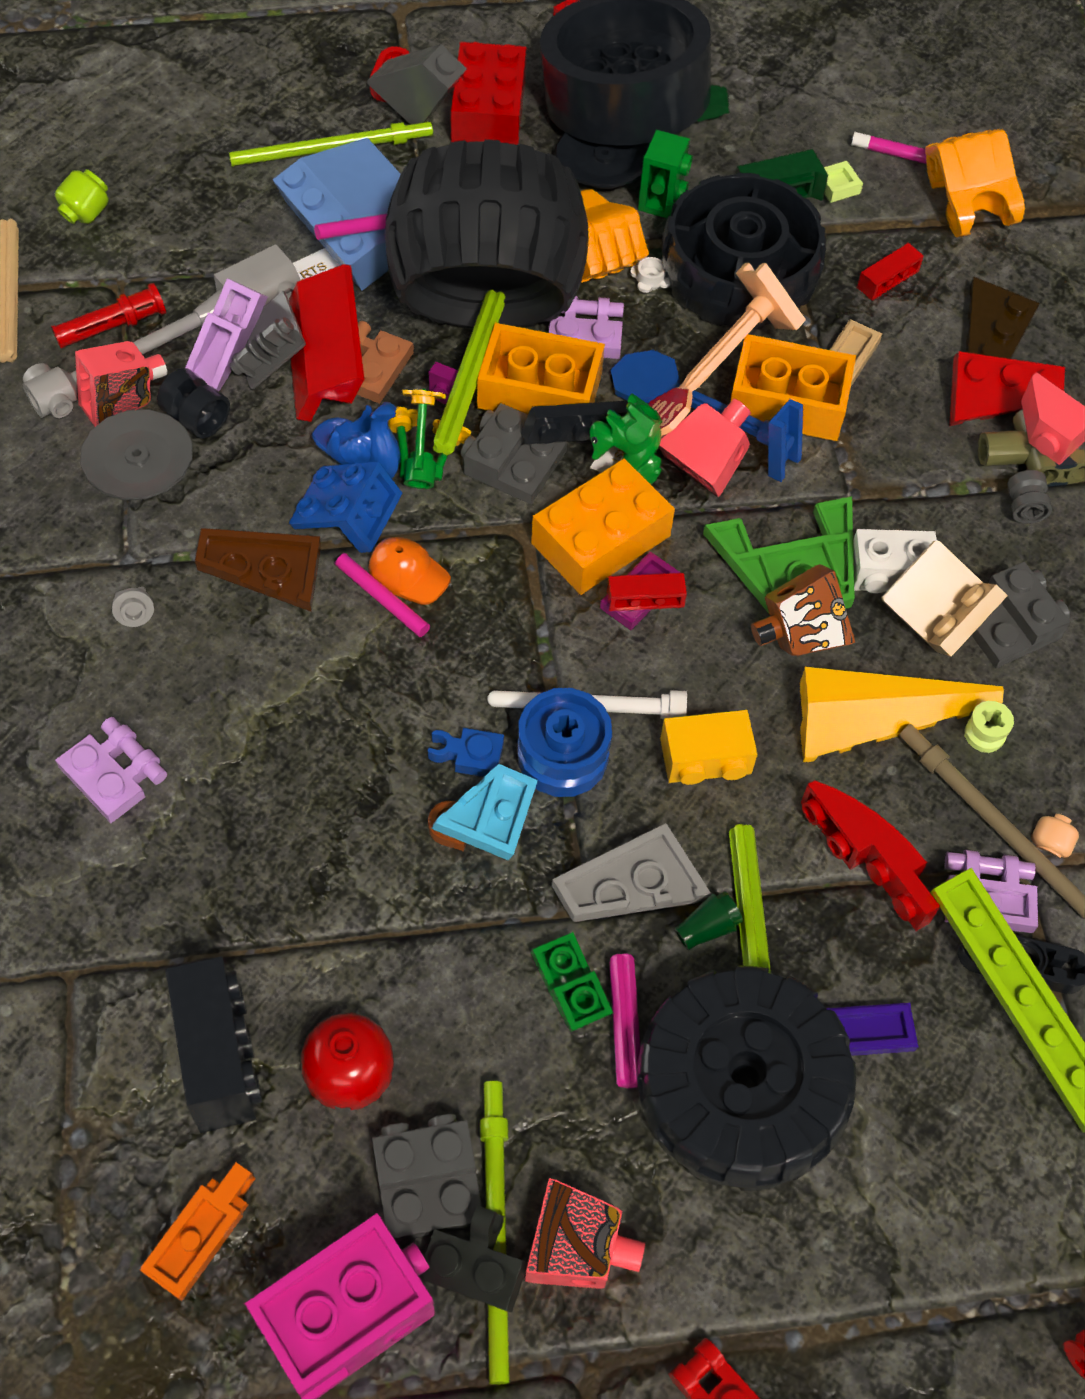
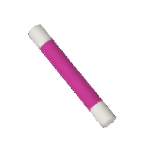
[851,132,927,164]

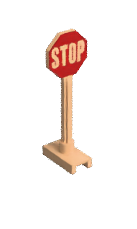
[648,263,806,437]

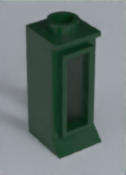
[736,149,829,201]

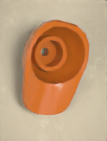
[368,537,451,605]

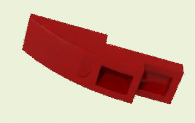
[801,780,940,931]

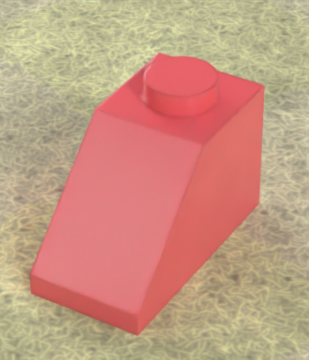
[1021,372,1085,465]

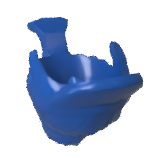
[311,402,401,478]

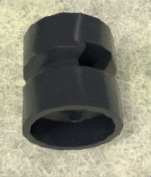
[157,368,230,439]

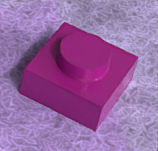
[429,362,458,404]

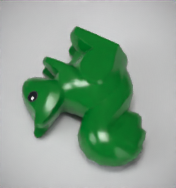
[589,393,662,485]

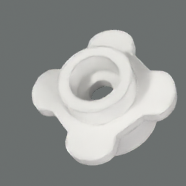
[630,257,670,293]

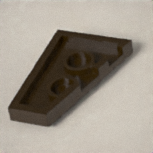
[966,277,1040,359]

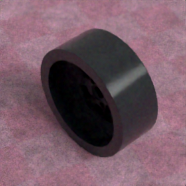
[540,0,711,146]

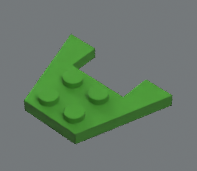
[703,496,855,613]

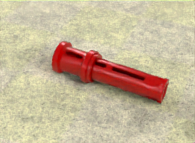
[51,283,166,349]

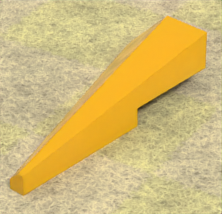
[800,667,1004,762]

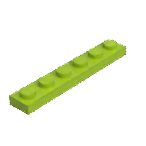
[930,867,1085,1133]

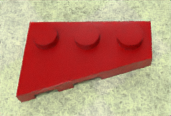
[949,351,1065,426]

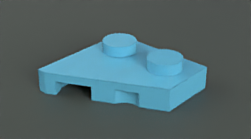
[432,764,538,860]

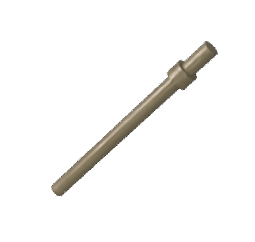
[899,724,1085,919]

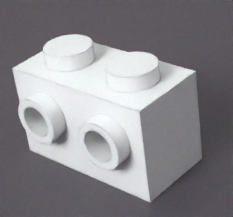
[853,529,937,593]

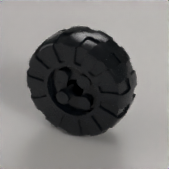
[661,173,826,329]
[637,965,856,1191]

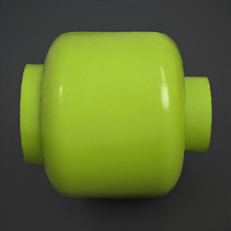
[55,170,109,224]

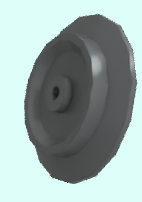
[80,409,193,500]

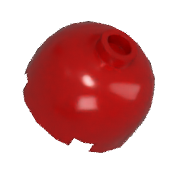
[300,1012,394,1110]

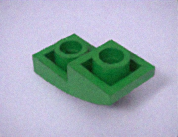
[531,932,613,1032]

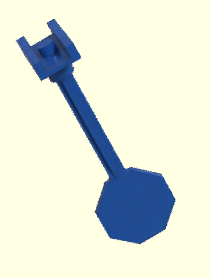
[611,350,803,482]

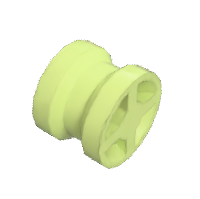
[964,701,1014,753]

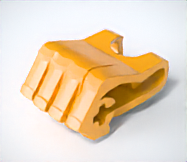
[925,129,1025,238]
[581,189,649,283]

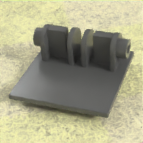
[230,291,306,390]

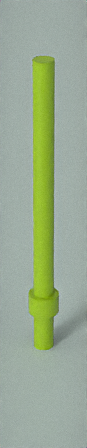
[229,121,433,166]
[480,1081,509,1384]

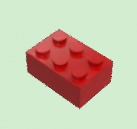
[451,42,526,145]

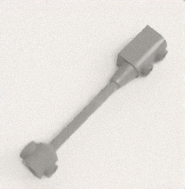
[23,244,300,418]

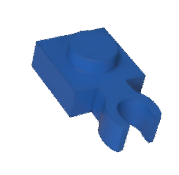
[428,728,504,777]

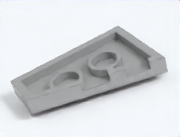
[552,823,711,922]

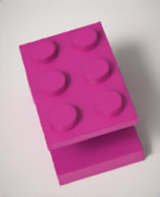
[245,1213,435,1399]

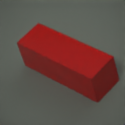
[857,243,924,301]
[607,573,687,611]

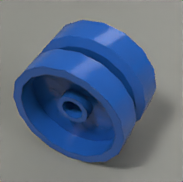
[517,688,612,797]

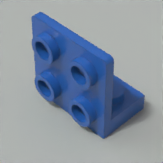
[289,461,403,553]

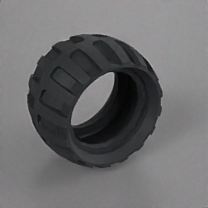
[385,140,589,329]

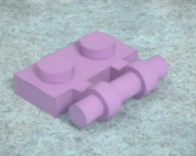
[549,296,624,359]
[55,717,167,823]
[944,850,1038,933]

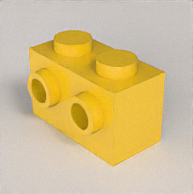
[660,710,758,785]

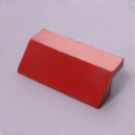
[289,264,365,422]

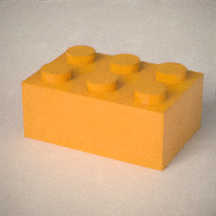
[477,323,605,414]
[730,334,856,441]
[531,458,675,595]

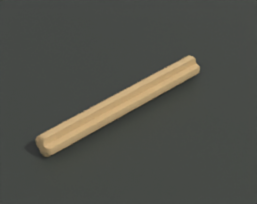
[0,218,19,363]

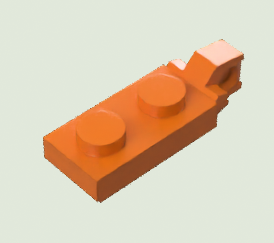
[140,1162,255,1301]

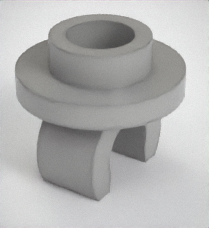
[112,586,154,627]

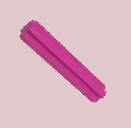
[609,954,640,1088]

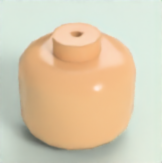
[1031,814,1079,858]

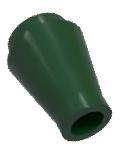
[674,891,743,951]

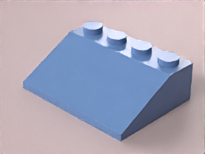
[273,138,401,291]

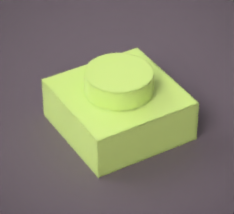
[824,161,863,203]

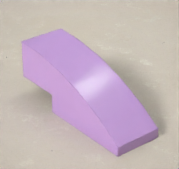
[185,279,268,391]

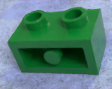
[638,130,693,219]

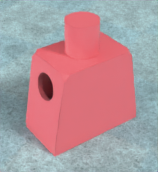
[659,398,751,497]

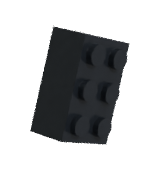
[165,956,262,1133]

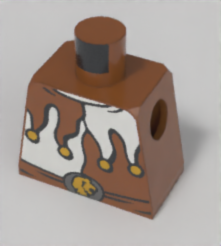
[751,564,855,656]

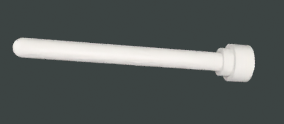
[487,690,687,719]

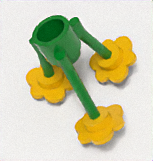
[388,388,471,489]

